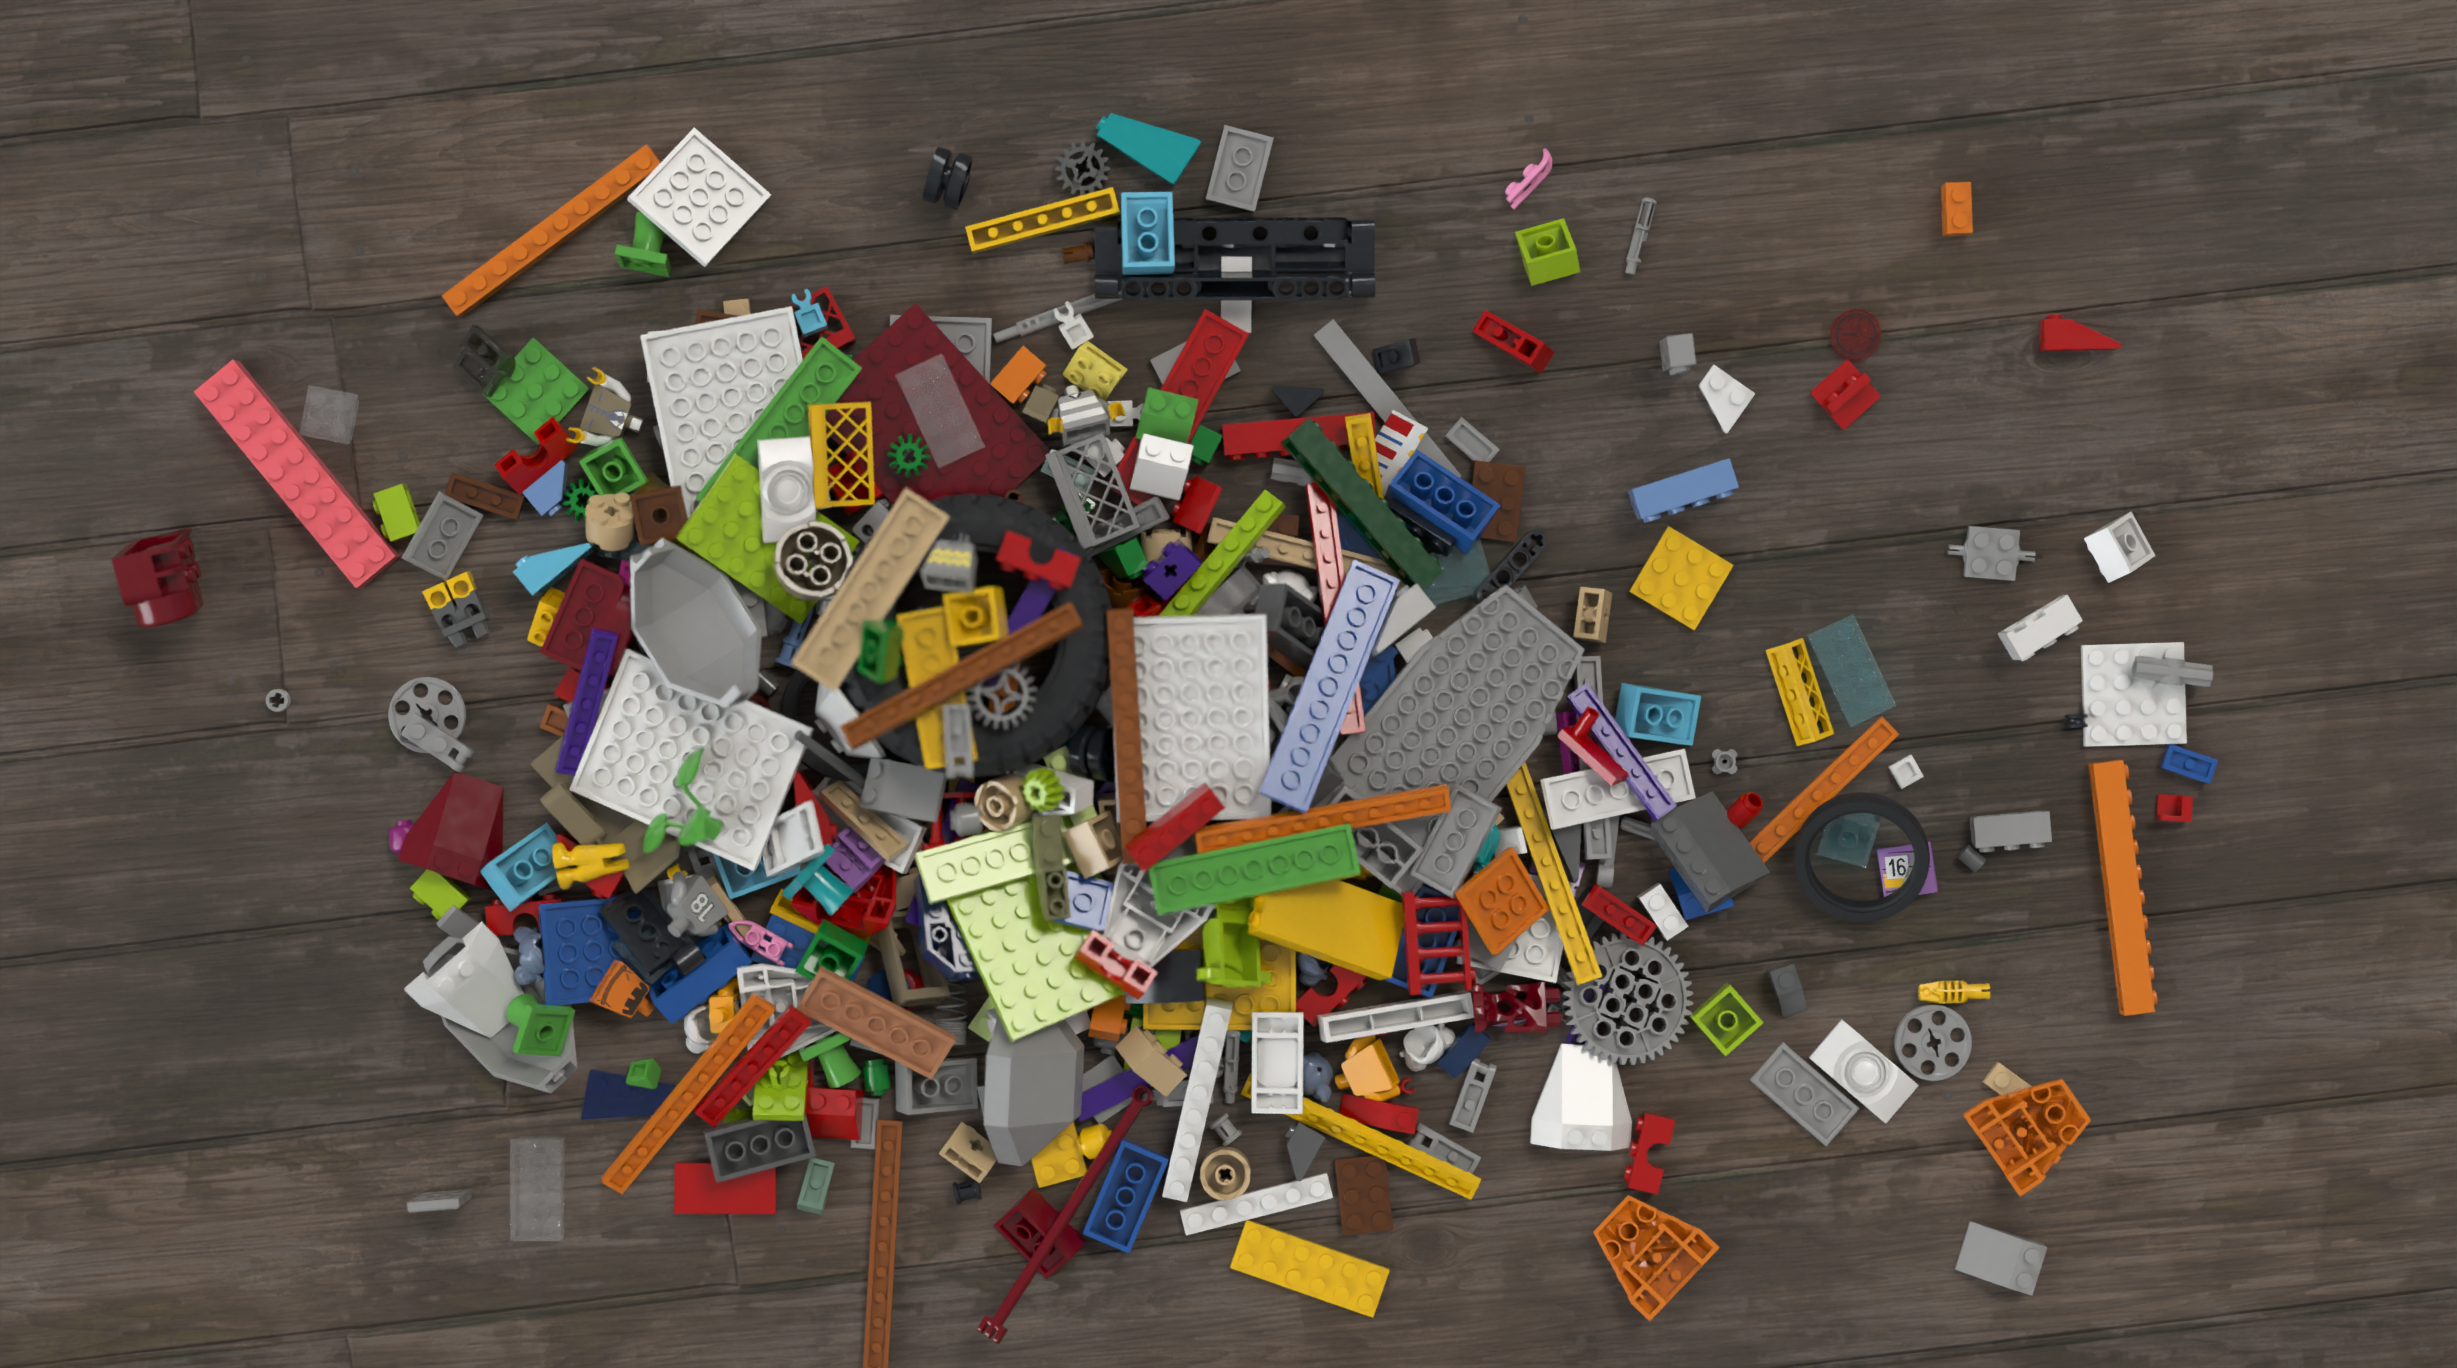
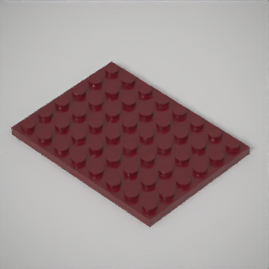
[825,303,1050,505]

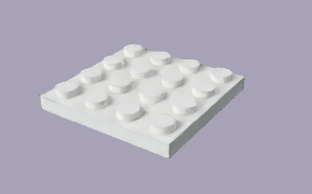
[627,128,771,267]
[2081,642,2187,747]
[1456,866,1575,983]

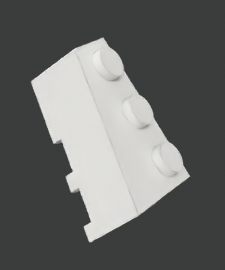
[1997,595,2083,661]
[1013,763,1094,817]

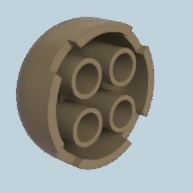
[773,521,853,601]

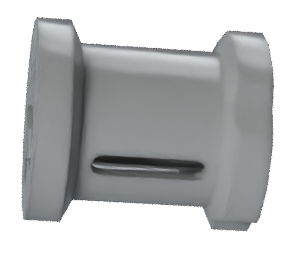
[1209,1113,1242,1147]

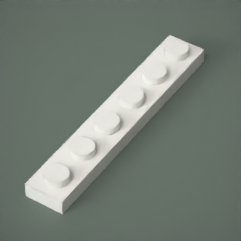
[1180,1172,1333,1235]

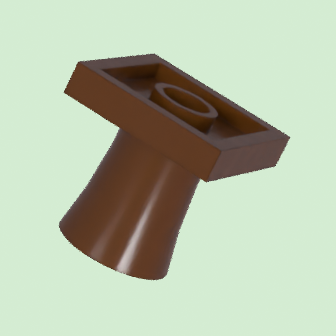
[630,485,688,546]

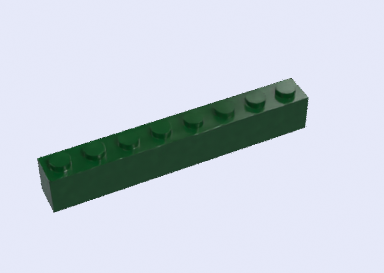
[1280,418,1443,590]

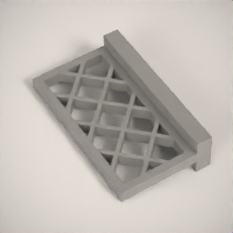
[1045,433,1141,551]

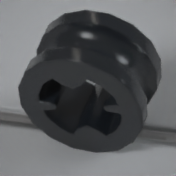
[2064,714,2088,728]

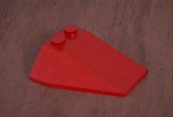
[791,863,897,936]

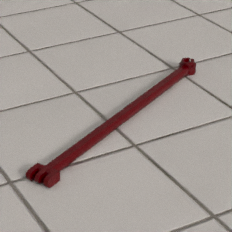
[977,1085,1154,1344]

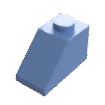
[522,460,568,517]

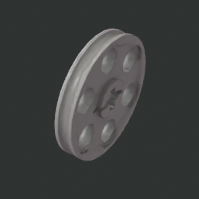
[388,677,466,753]
[1894,1004,1972,1081]

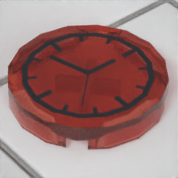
[1830,309,1881,360]

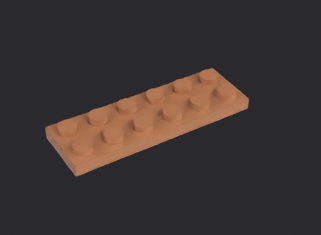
[797,966,957,1080]

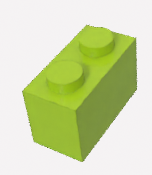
[372,484,421,542]
[410,870,472,920]

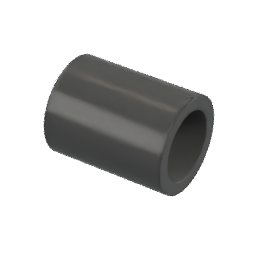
[758,669,780,697]
[1957,844,1986,872]

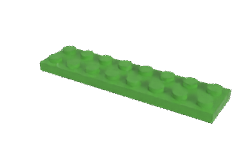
[696,337,862,502]
[1149,823,1361,916]

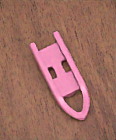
[1505,148,1552,210]
[728,920,794,967]

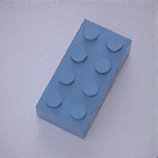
[1628,458,1739,523]

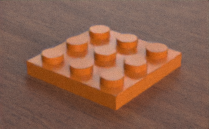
[1455,847,1550,955]

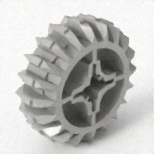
[966,663,1036,729]

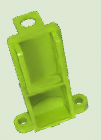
[1196,897,1272,988]

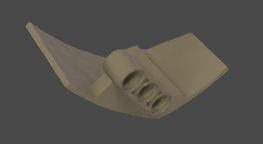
[530,726,681,894]

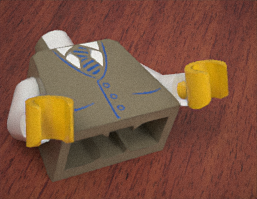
[566,367,644,446]

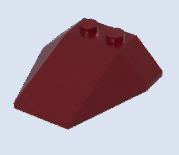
[397,771,504,891]

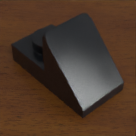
[1372,338,1421,374]

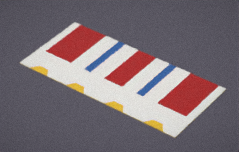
[1375,410,1428,496]

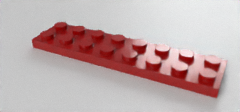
[1107,309,1249,505]

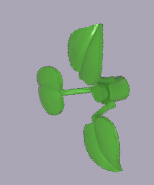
[643,747,722,853]

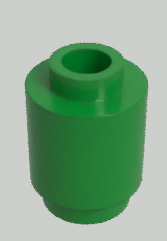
[863,1058,891,1096]

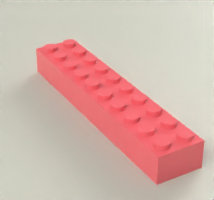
[194,360,401,589]

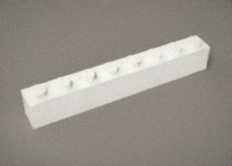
[1162,997,1233,1202]

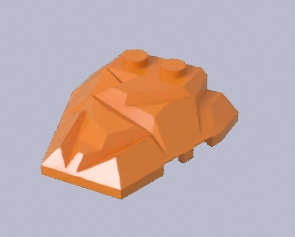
[1963,1078,2091,1196]
[1593,1195,1720,1321]

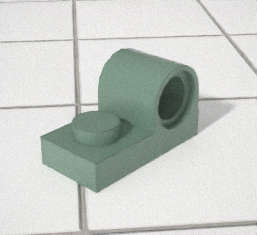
[797,1157,835,1215]

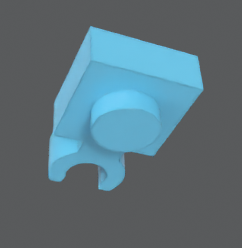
[792,289,828,337]

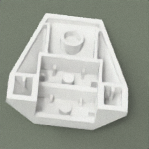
[814,682,887,759]
[1103,860,1214,968]
[404,922,524,1038]
[737,964,837,1058]
[1530,1043,1632,1151]

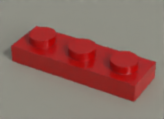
[1581,884,1657,946]

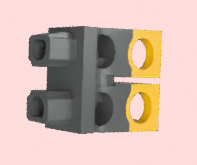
[422,571,491,648]

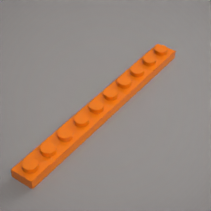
[1195,784,1451,854]
[601,993,775,1194]

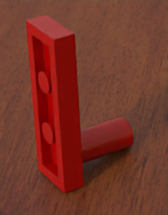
[1557,707,1629,786]

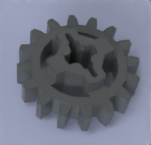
[1055,141,1111,196]

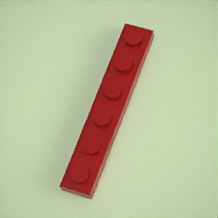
[695,1005,811,1127]

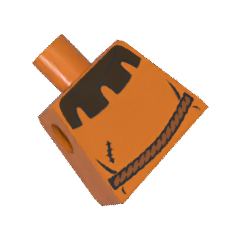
[589,960,655,1018]

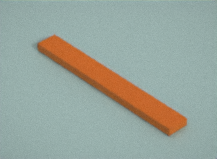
[1749,716,1899,863]

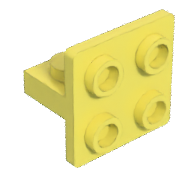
[1063,341,1128,401]

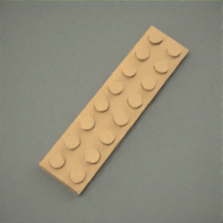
[791,488,949,692]

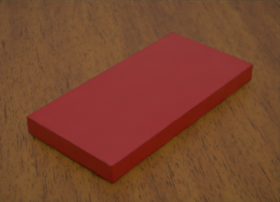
[674,1162,777,1214]

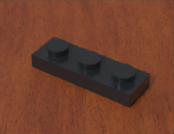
[1388,498,1456,557]

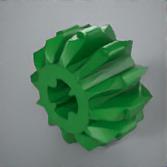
[887,434,931,478]
[563,479,598,522]

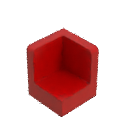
[2156,794,2193,822]

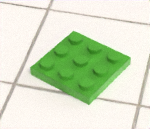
[482,338,591,445]

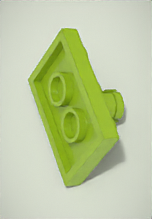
[753,1050,809,1121]

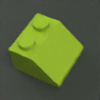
[1515,218,1580,286]

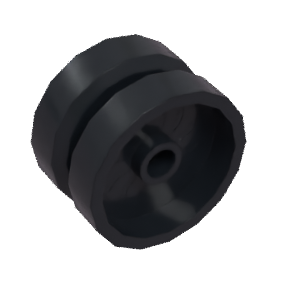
[923,147,973,210]
[1069,724,1116,783]

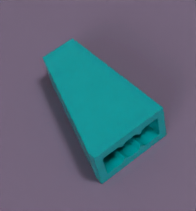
[1096,113,1201,187]

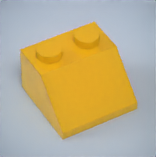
[943,587,1009,647]

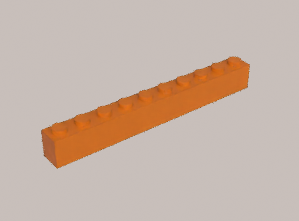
[442,144,661,318]
[2088,759,2158,1016]

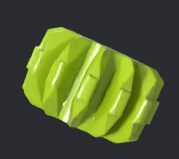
[1021,767,1065,812]

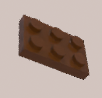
[1472,460,1526,542]
[1335,1155,1393,1235]

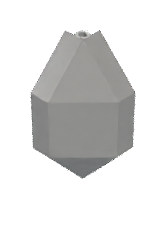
[630,537,762,708]
[423,937,577,1093]
[984,1015,1084,1166]

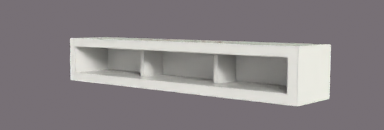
[1317,991,1474,1043]

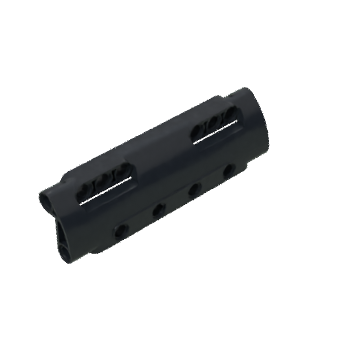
[1095,217,1375,301]

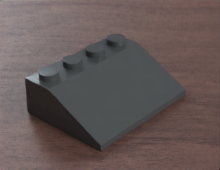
[1649,791,1770,913]

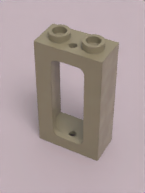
[877,909,950,1007]

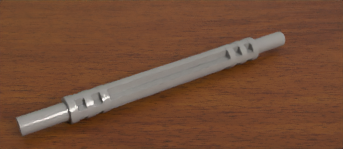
[994,281,1161,343]

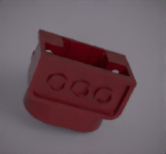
[111,528,204,628]
[540,559,637,677]

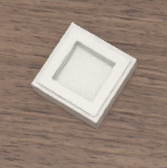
[1888,754,1924,789]

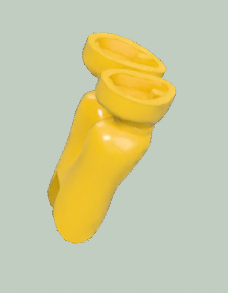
[552,842,630,890]

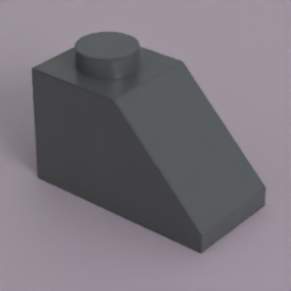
[1766,962,1807,1018]
[1285,1121,1326,1182]

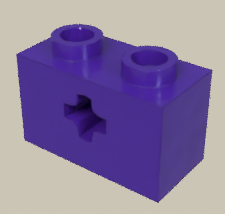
[1143,539,1201,601]

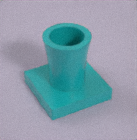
[782,844,854,916]

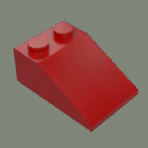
[793,770,839,846]

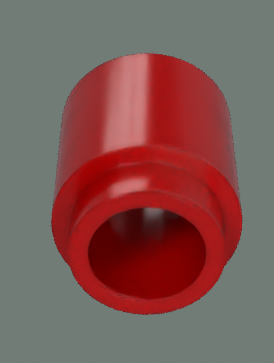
[1727,792,1763,828]

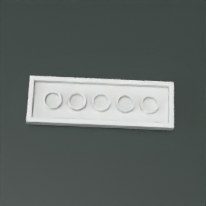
[1540,749,1696,830]

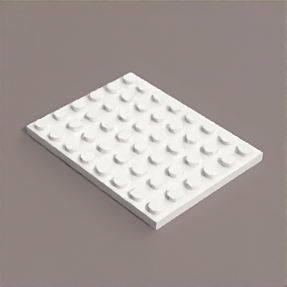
[640,306,831,519]
[1113,614,1271,822]
[569,649,814,871]

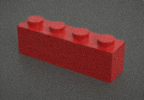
[1124,783,1225,872]

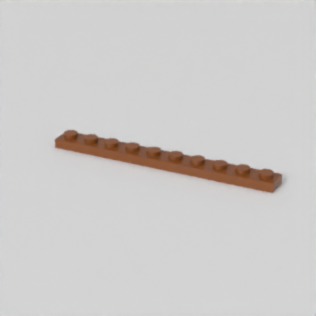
[840,602,1084,751]
[1107,608,1147,864]
[863,1119,903,1368]

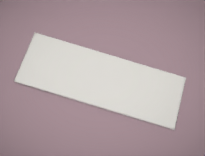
[1221,257,1252,333]

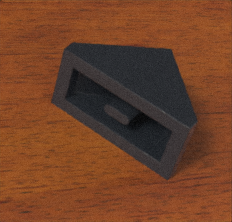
[1272,385,1324,418]

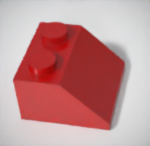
[1171,476,1223,535]
[805,1086,864,1140]

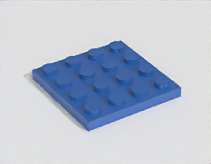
[538,897,648,1005]

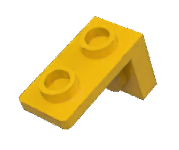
[527,587,565,647]

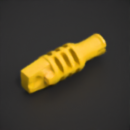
[1918,980,1990,1004]

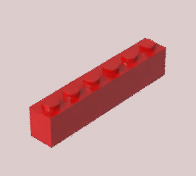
[1222,412,1376,460]

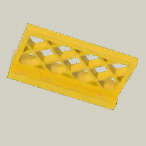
[808,402,875,508]

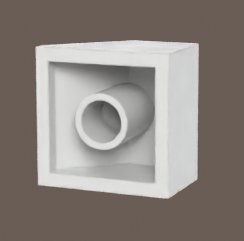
[1130,434,1193,501]
[2084,512,2155,583]

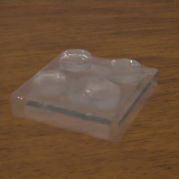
[299,385,360,445]

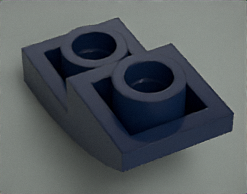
[1437,1022,1490,1078]

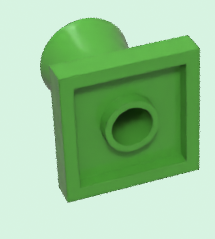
[615,212,672,277]
[506,994,575,1056]
[800,1031,861,1089]

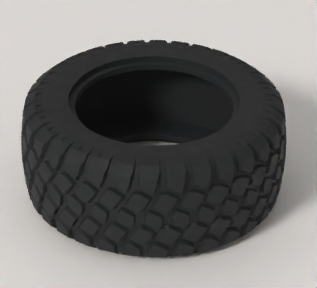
[840,494,1112,777]

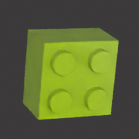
[1689,982,1764,1056]

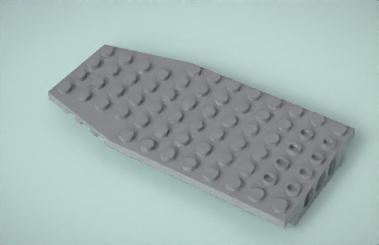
[1313,584,1585,895]

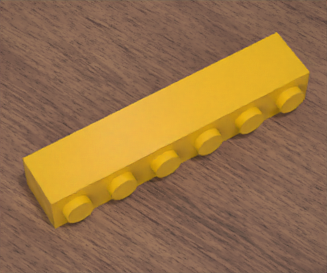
[965,187,1120,254]

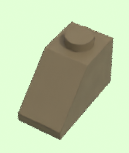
[1023,384,1060,425]

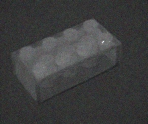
[895,353,985,468]
[510,1136,566,1241]

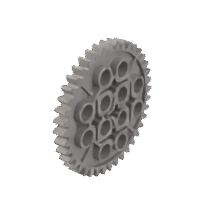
[1561,932,1693,1065]

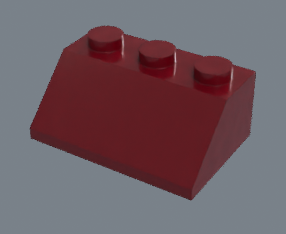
[993,1188,1086,1279]

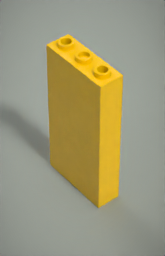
[1248,880,1404,981]

